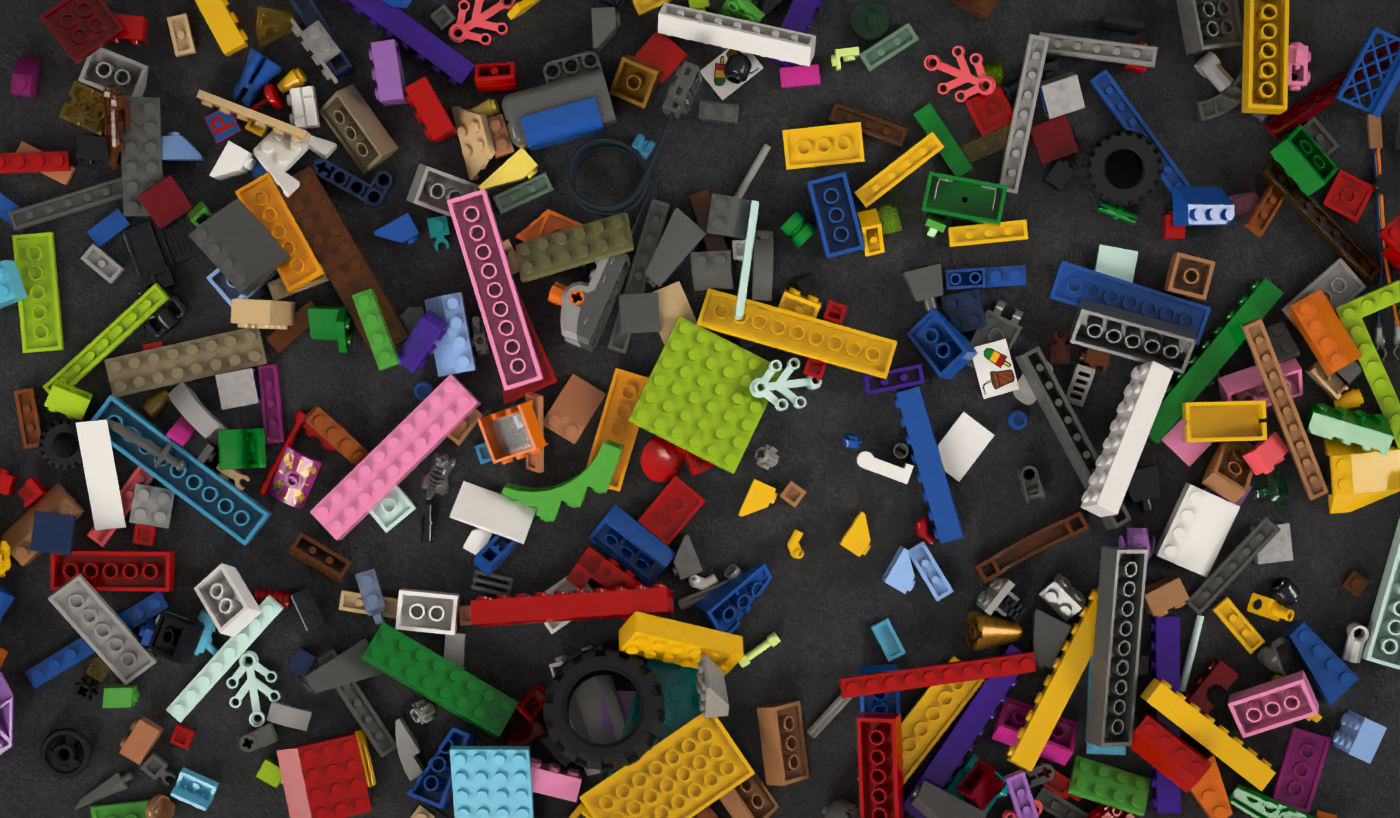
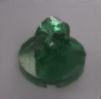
[850,0,890,40]
[1251,469,1289,508]

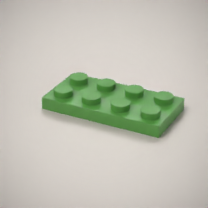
[1068,755,1151,816]

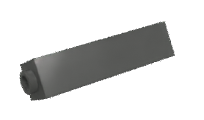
[645,208,707,288]
[303,638,384,694]
[911,781,987,818]

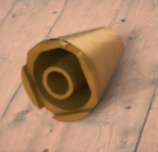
[966,611,1022,651]

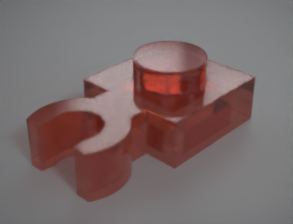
[1049,330,1071,364]

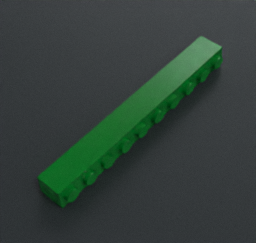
[1148,278,1283,444]

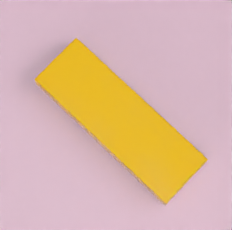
[1212,597,1266,654]

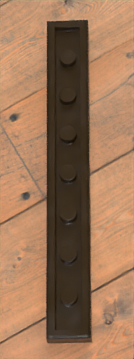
[1259,158,1381,283]

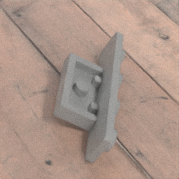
[290,18,341,84]

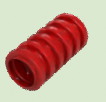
[254,588,292,609]

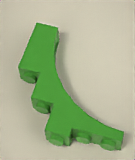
[501,439,624,522]

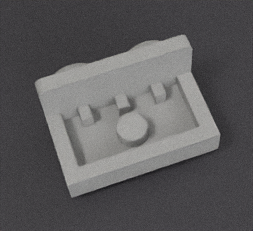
[1039,573,1086,622]

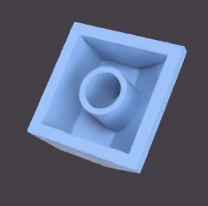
[881,545,915,594]

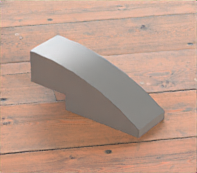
[395,716,425,781]

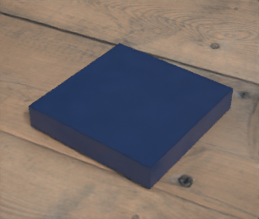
[30,511,76,556]

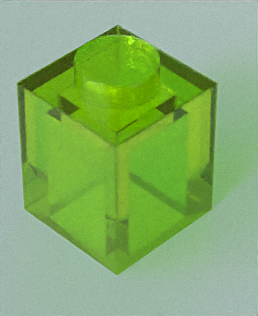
[877,205,902,235]

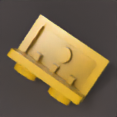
[778,288,822,318]

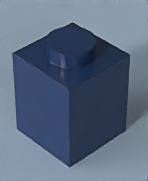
[288,646,319,679]

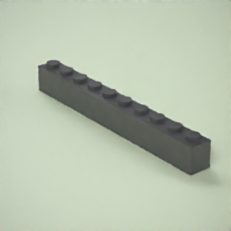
[1015,346,1132,530]

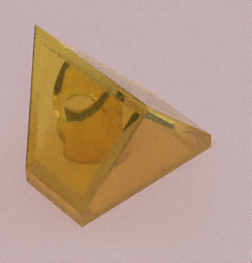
[256,6,293,50]

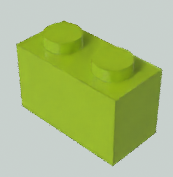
[44,379,93,421]

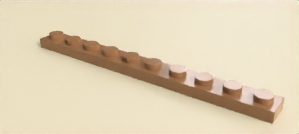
[1241,317,1329,500]

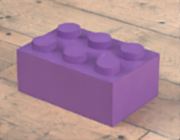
[368,39,408,107]

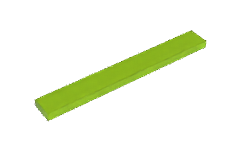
[43,283,170,394]

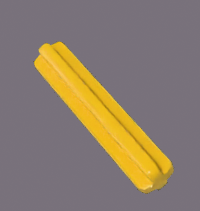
[354,729,376,787]

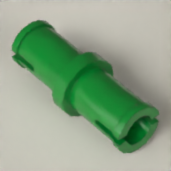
[1097,199,1138,225]

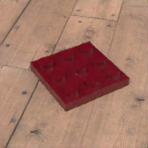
[39,0,125,64]

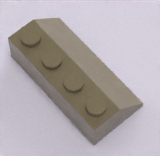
[319,84,398,175]

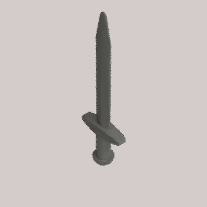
[103,418,185,471]

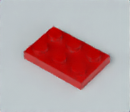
[638,475,706,546]

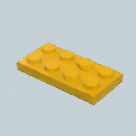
[782,122,865,170]

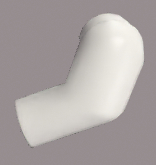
[689,573,718,590]

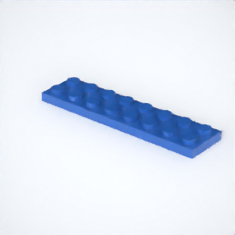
[1048,260,1211,345]

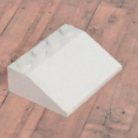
[1153,482,1240,577]

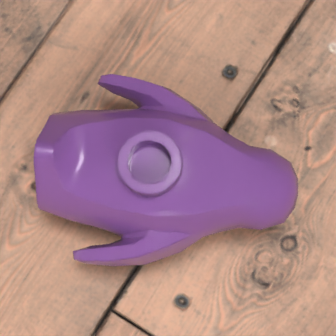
[1118,527,1156,563]

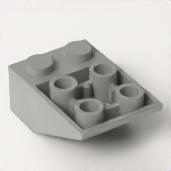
[696,653,729,718]

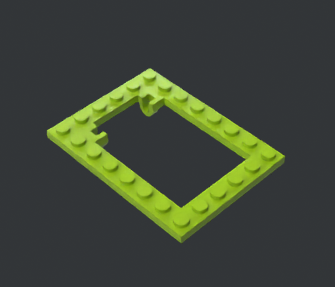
[1335,279,1400,449]

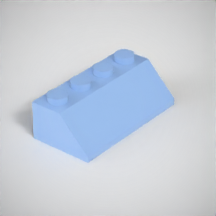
[424,292,477,377]

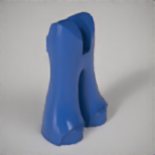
[230,48,284,108]

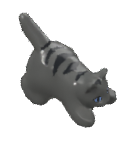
[421,452,456,501]

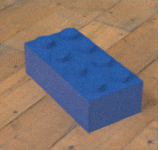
[806,172,865,259]

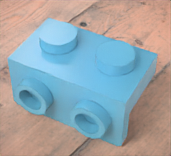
[170,767,219,811]

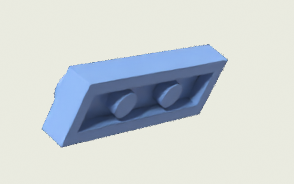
[908,541,954,601]

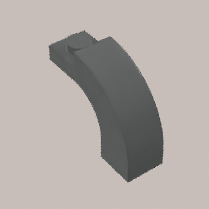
[752,230,774,301]

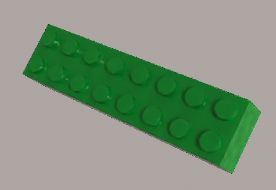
[361,622,519,739]

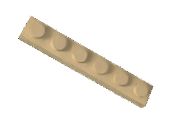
[196,90,312,143]

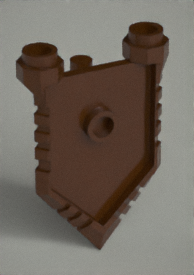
[103,85,130,170]

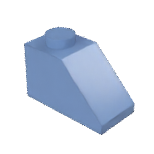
[162,132,206,162]

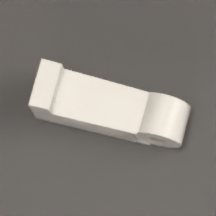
[856,451,914,484]

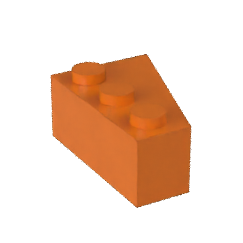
[1189,751,1233,818]

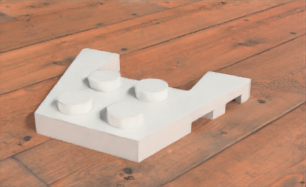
[253,130,337,197]

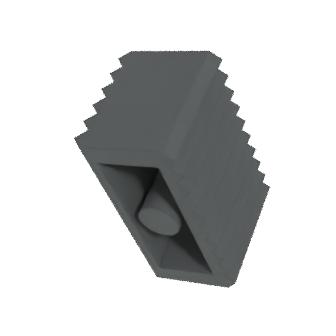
[698,100,739,126]

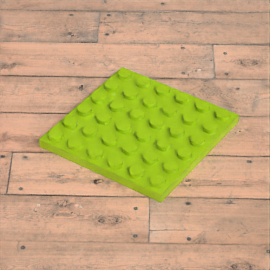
[628,316,784,474]

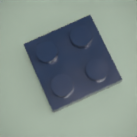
[941,289,987,333]

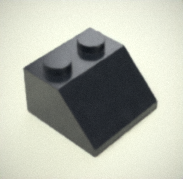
[148,611,204,665]

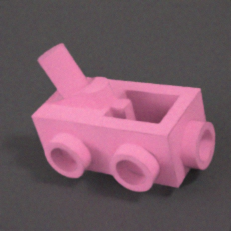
[1288,42,1311,91]

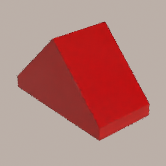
[516,682,546,722]

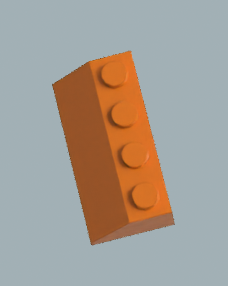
[1286,289,1362,376]

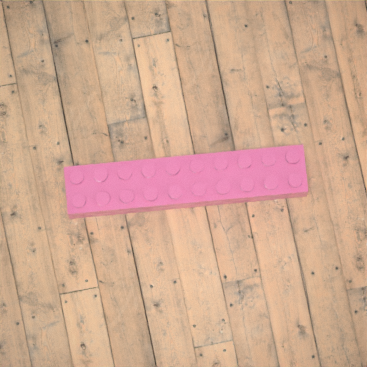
[447,189,544,391]
[310,374,482,540]

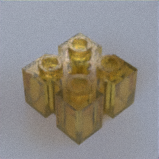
[59,81,105,136]

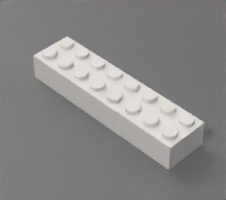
[1081,361,1174,517]

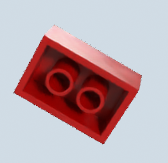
[404,76,457,144]

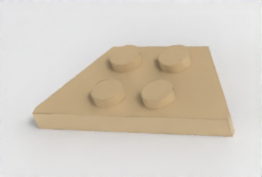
[451,106,496,181]

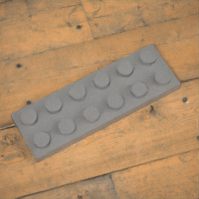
[48,573,157,685]

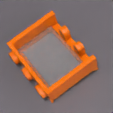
[477,400,548,465]

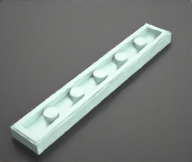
[734,200,759,320]

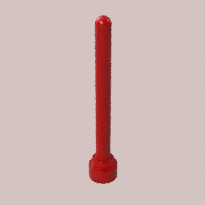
[258,409,308,496]

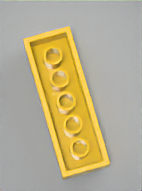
[1242,0,1289,115]
[619,611,744,675]

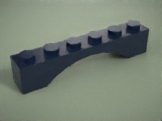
[289,0,355,79]

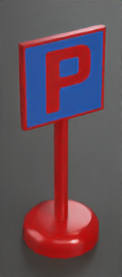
[204,83,284,144]

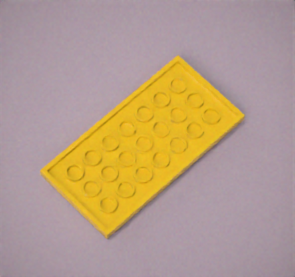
[579,712,755,818]

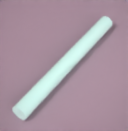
[1180,615,1204,692]

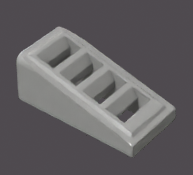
[1066,364,1096,407]

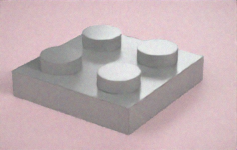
[129,483,175,529]

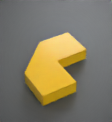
[507,0,540,20]

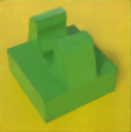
[925,214,946,238]

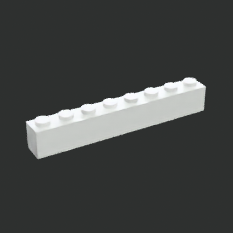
[658,2,816,66]

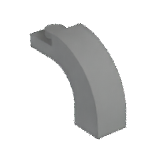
[168,381,229,446]

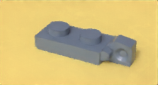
[355,568,386,625]

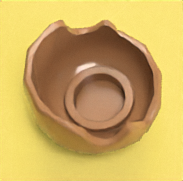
[145,794,175,818]

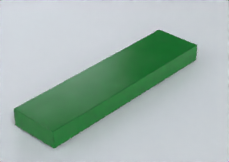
[913,103,973,177]

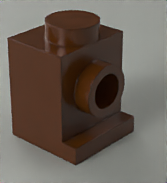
[1079,347,1111,372]

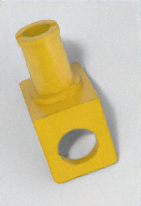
[1247,593,1294,621]

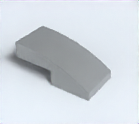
[444,633,466,670]
[266,701,312,731]

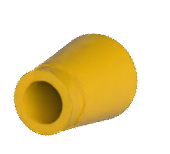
[277,67,307,94]
[1333,389,1364,409]

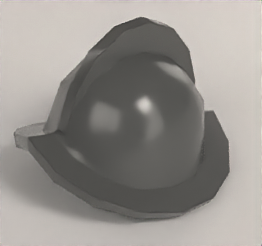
[1257,637,1293,677]

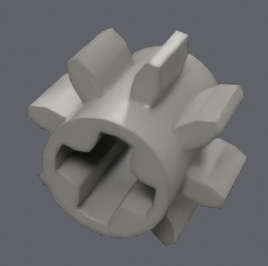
[754,444,779,470]
[410,699,435,725]

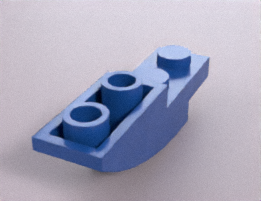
[946,265,1027,290]

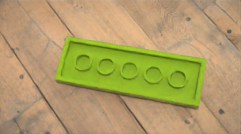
[12,232,64,353]

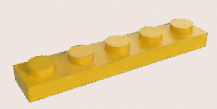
[854,132,944,208]

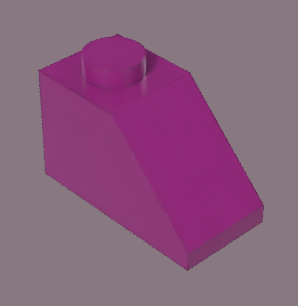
[10,57,40,98]

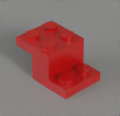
[1378,212,1400,273]

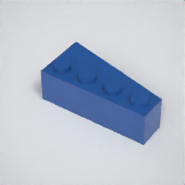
[1284,620,1359,705]

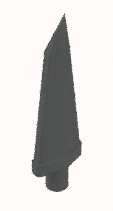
[75,771,134,810]

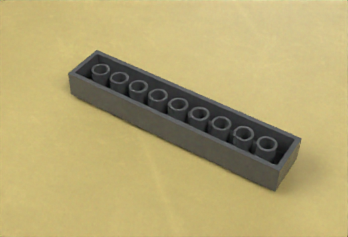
[1086,546,1148,747]

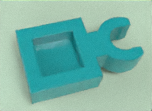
[427,215,450,251]

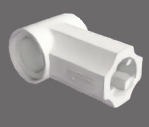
[1342,622,1369,663]

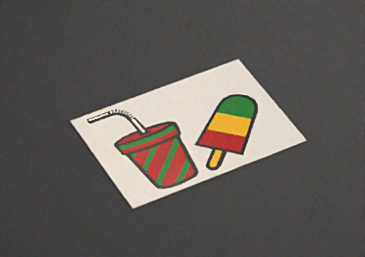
[700,48,763,101]
[973,338,1019,399]

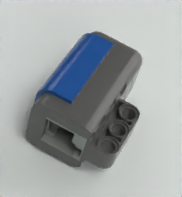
[502,51,617,151]

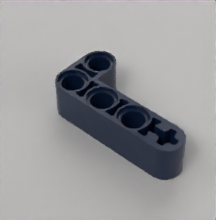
[313,159,394,207]

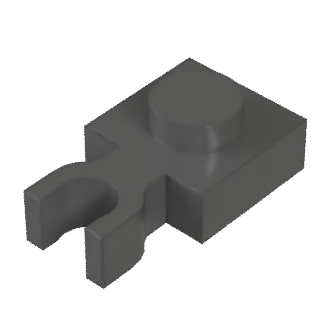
[140,751,177,786]

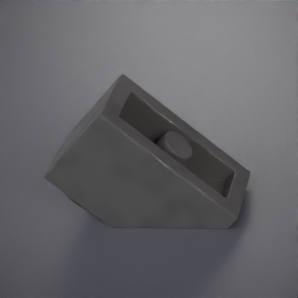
[671,534,703,580]

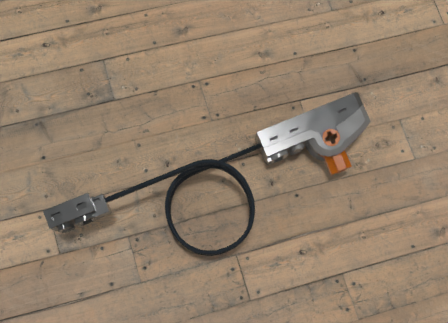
[548,61,702,352]

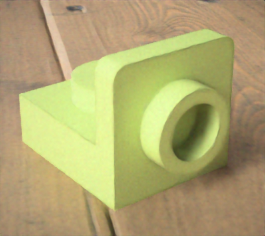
[831,47,859,71]

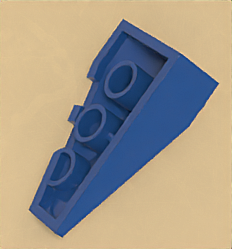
[694,562,773,634]

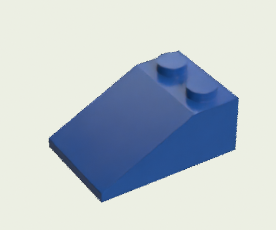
[907,308,978,379]
[858,664,900,713]

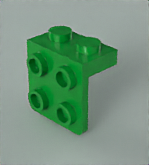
[307,306,353,353]
[218,428,267,470]

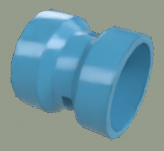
[631,133,656,160]

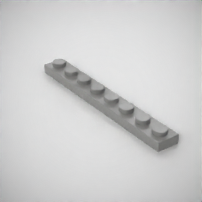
[998,34,1049,194]

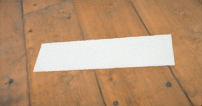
[76,420,126,530]

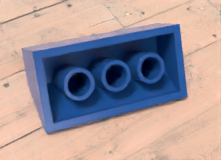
[588,505,676,587]

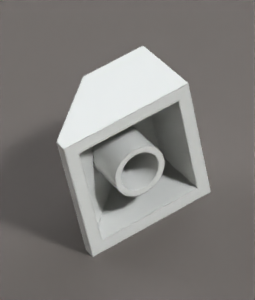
[210,141,257,181]

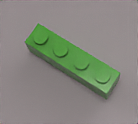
[352,289,401,371]

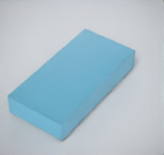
[871,618,906,662]

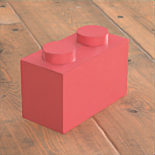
[1242,432,1289,475]

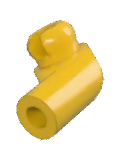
[787,529,804,559]

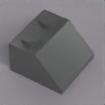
[591,7,621,53]
[706,194,750,240]
[691,250,734,291]

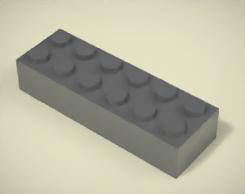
[1070,299,1197,374]

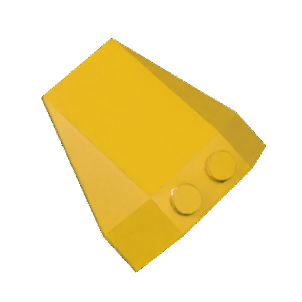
[1324,437,1400,514]

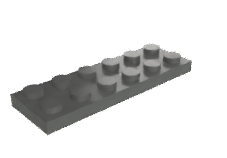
[119,97,163,216]

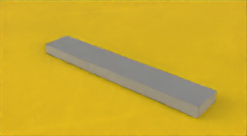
[1039,32,1158,68]

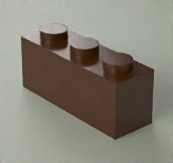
[289,532,352,583]

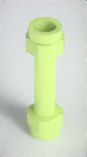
[738,632,781,668]

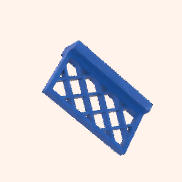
[1335,26,1400,118]

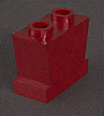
[956,759,1005,811]

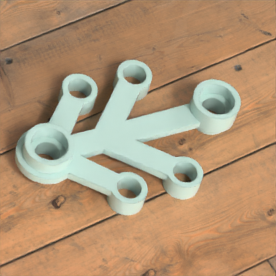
[750,358,822,411]
[226,650,281,727]

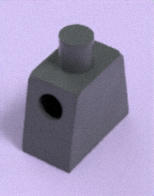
[903,263,943,312]

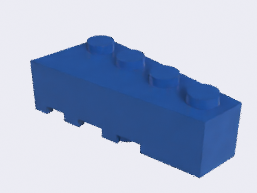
[406,727,477,810]

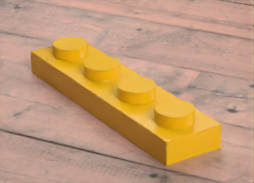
[948,220,1028,247]

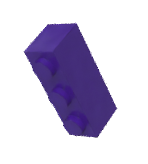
[398,309,449,373]
[862,364,925,395]

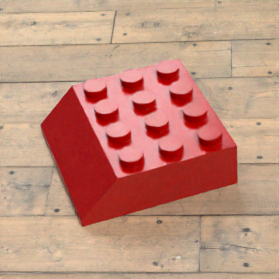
[276,732,372,818]

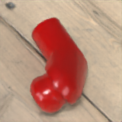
[916,517,936,546]

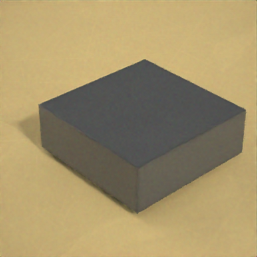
[429,4,457,31]

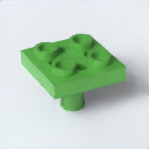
[717,0,765,23]

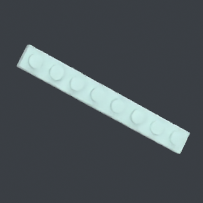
[166,595,284,723]

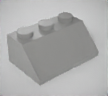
[78,47,149,97]

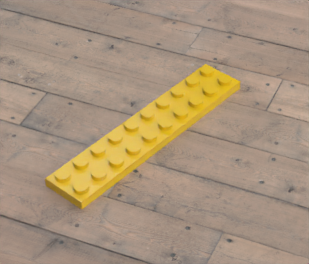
[697,288,897,379]

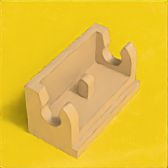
[1305,360,1349,399]

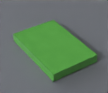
[90,799,150,818]

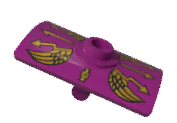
[269,446,321,509]

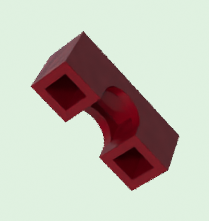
[1183,658,1239,716]

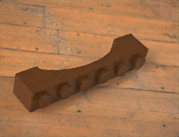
[973,510,1089,583]

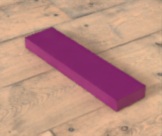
[257,364,286,444]

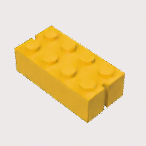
[1182,400,1267,443]

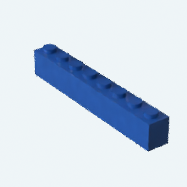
[894,386,964,544]

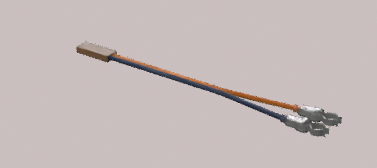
[1366,114,1400,361]

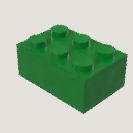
[1270,124,1339,197]

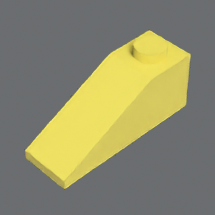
[478,148,539,190]

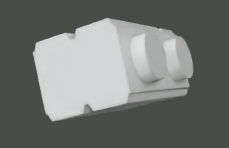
[287,86,320,129]

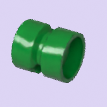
[780,211,816,248]

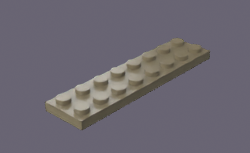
[104,328,268,397]

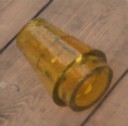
[142,389,170,418]

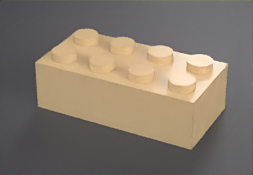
[231,299,295,330]

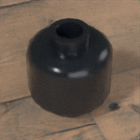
[723,53,752,84]
[1270,577,1300,606]

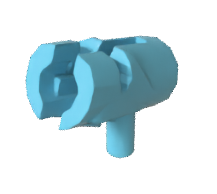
[194,609,219,656]

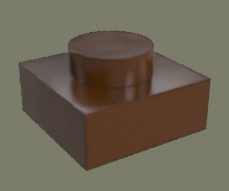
[1340,570,1369,597]

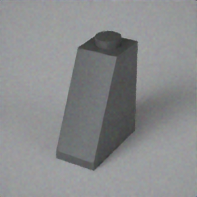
[1031,608,1072,669]

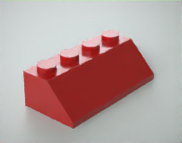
[1129,712,1212,793]

